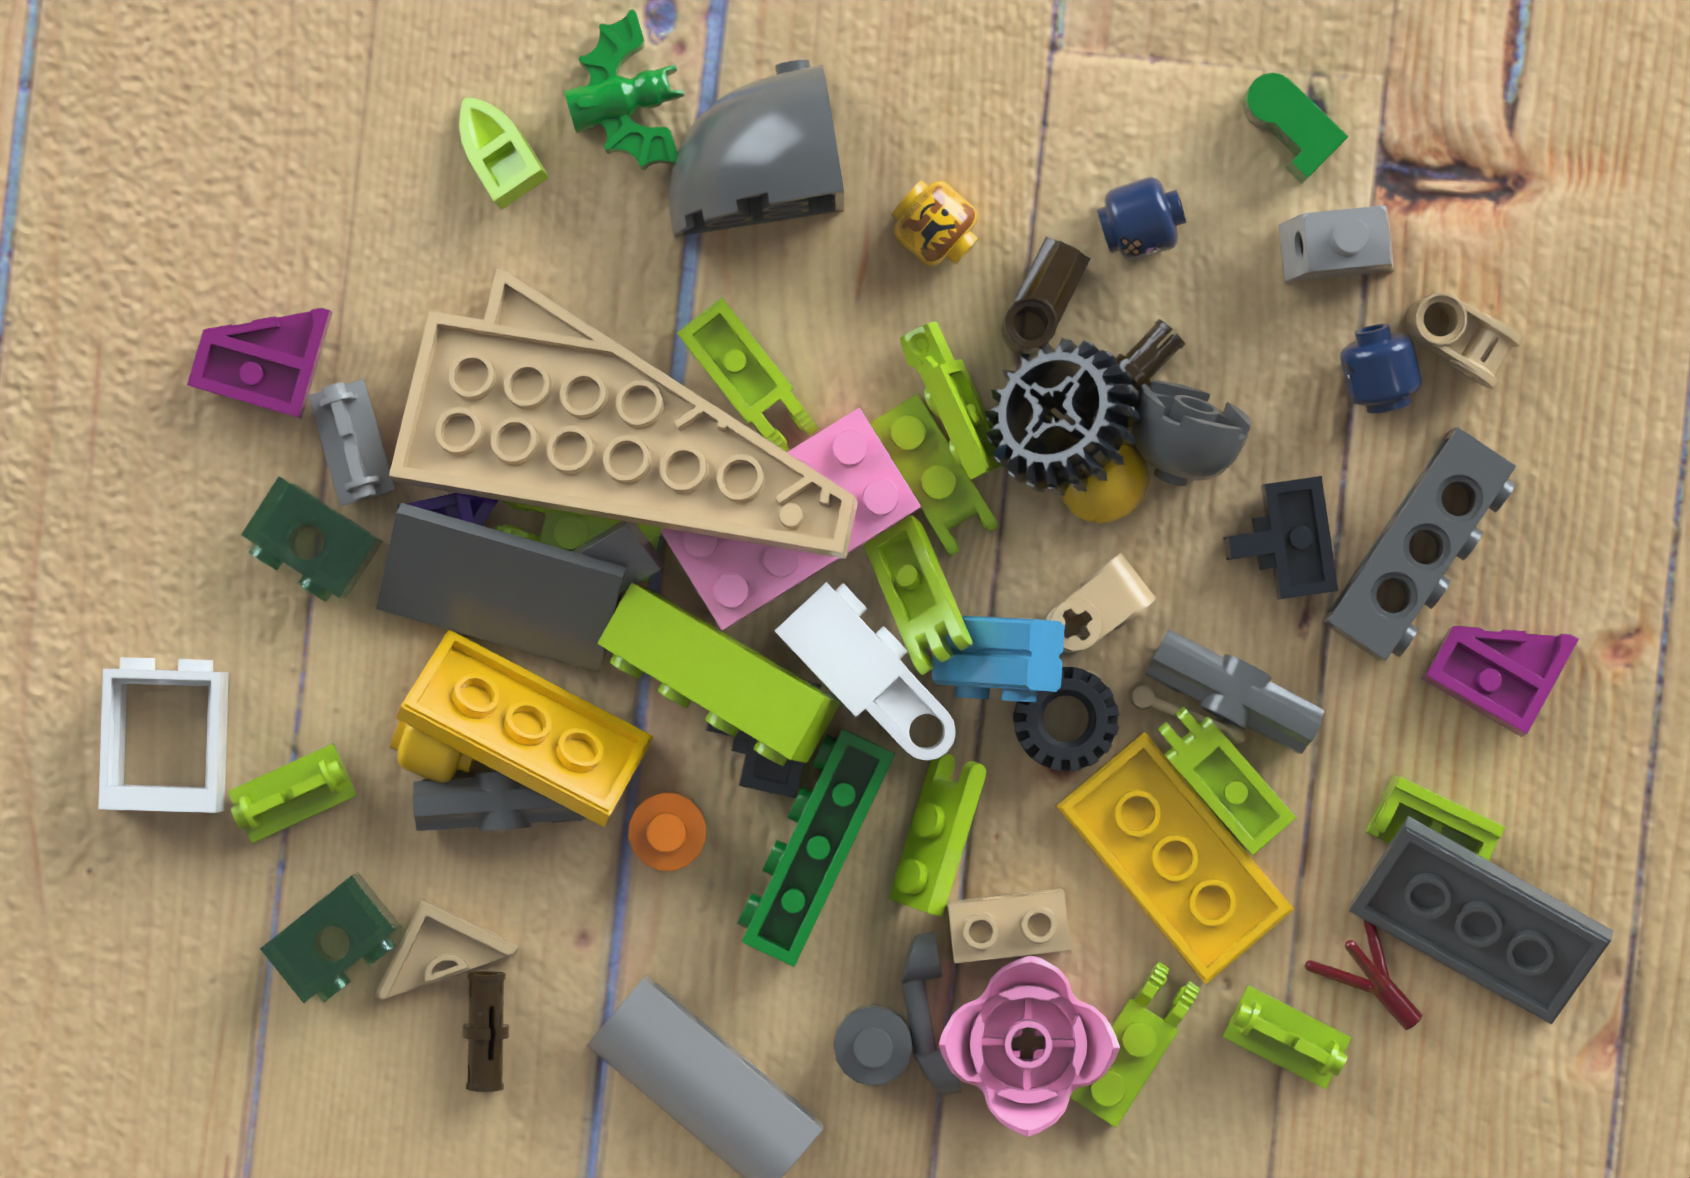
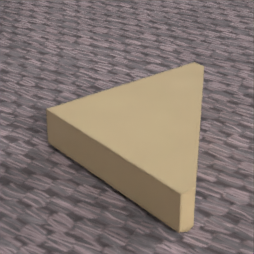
[374,899,519,1000]

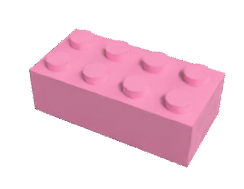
[660,407,921,631]

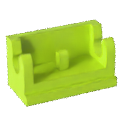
[1365,775,1506,861]

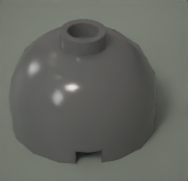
[1131,381,1252,486]

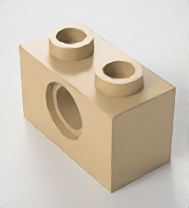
[947,888,1071,963]

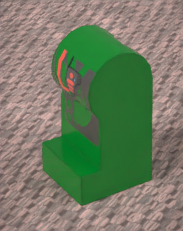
[1242,72,1349,184]

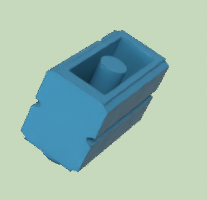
[932,616,1065,702]

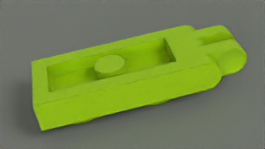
[1158,706,1297,856]

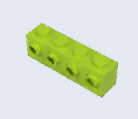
[597,582,841,766]

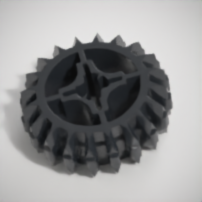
[985,338,1141,496]

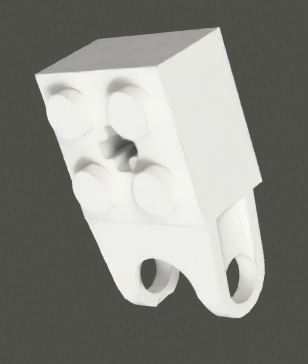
[775,582,956,761]

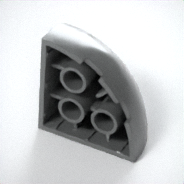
[668,60,844,238]

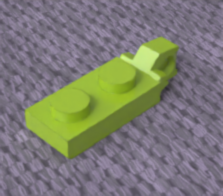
[899,321,1003,480]

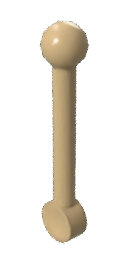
[1131,685,1246,746]

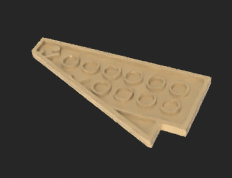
[389,269,858,559]

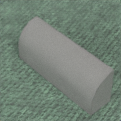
[587,974,823,1178]

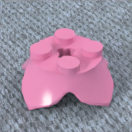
[939,955,1120,1137]

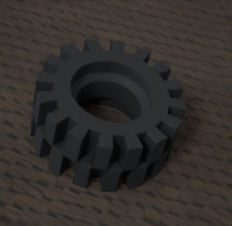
[1013,667,1119,771]

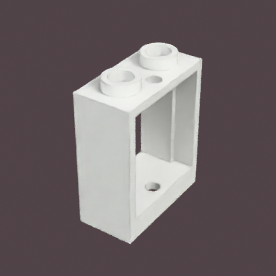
[98,657,229,813]

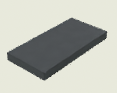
[376,503,627,673]
[1349,816,1613,1024]

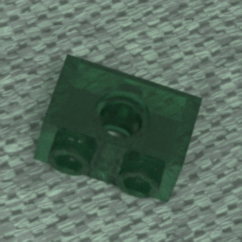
[241,476,383,602]
[260,872,402,1003]

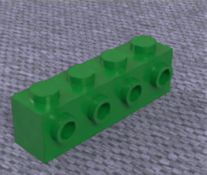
[737,728,895,967]

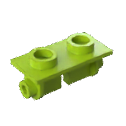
[228,743,358,844]
[1222,985,1352,1089]

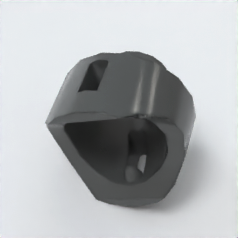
[834,1004,912,1086]

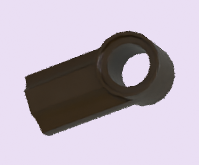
[1001,236,1091,355]

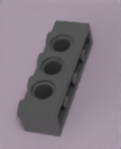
[1321,427,1516,661]

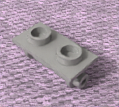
[308,379,396,506]

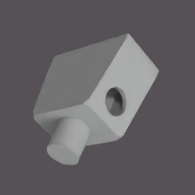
[1279,206,1395,282]

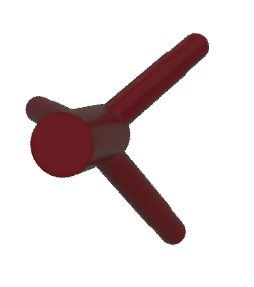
[1305,920,1423,1030]

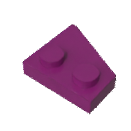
[187,308,333,419]
[1421,626,1579,737]

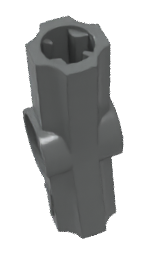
[1146,629,1325,754]

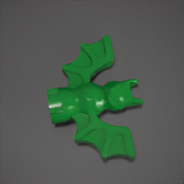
[564,9,685,170]

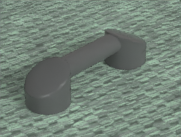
[901,932,961,1095]

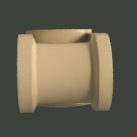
[1405,293,1523,389]
[1045,553,1156,654]

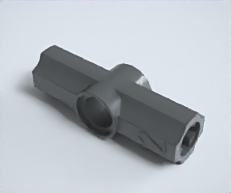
[413,771,587,831]

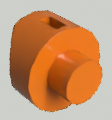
[628,792,707,871]

